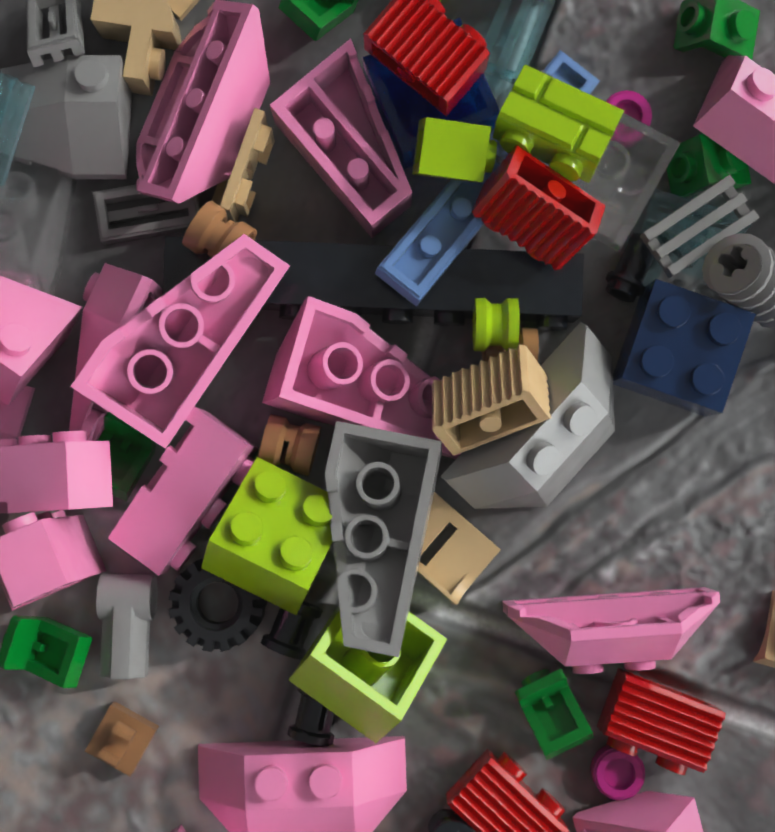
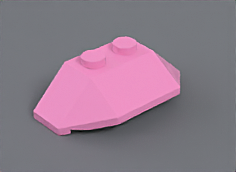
[136,0,270,204]
[502,587,720,674]
[198,736,407,832]

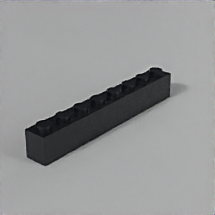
[162,236,584,331]

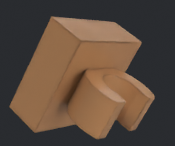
[85,702,159,777]

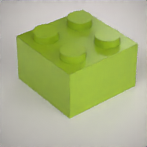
[201,457,333,615]
[289,604,447,743]

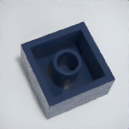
[613,279,756,417]

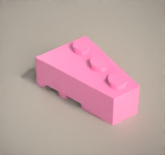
[270,38,412,238]
[0,276,82,406]
[108,406,258,576]
[0,431,113,514]
[0,510,106,611]

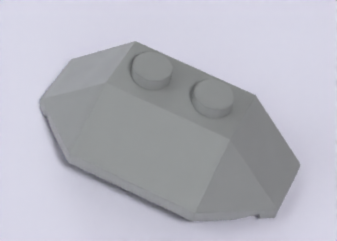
[440,322,615,509]

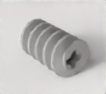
[702,233,775,328]

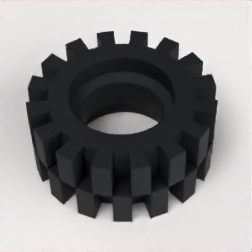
[168,558,267,652]

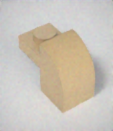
[90,0,181,96]

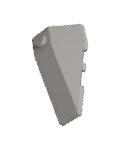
[0,55,133,179]
[325,421,442,657]

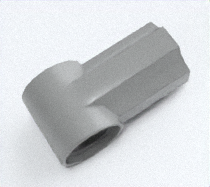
[96,573,158,680]

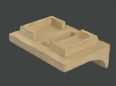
[212,108,275,222]
[417,492,501,605]

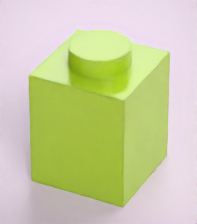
[412,117,497,183]

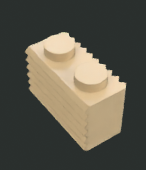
[432,344,552,456]

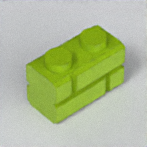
[492,65,625,183]

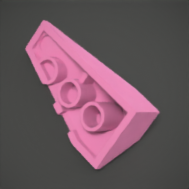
[70,234,290,449]
[262,296,461,459]

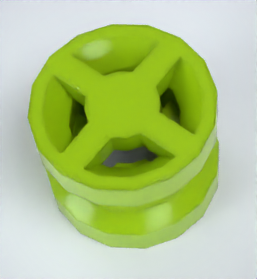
[473,298,520,351]

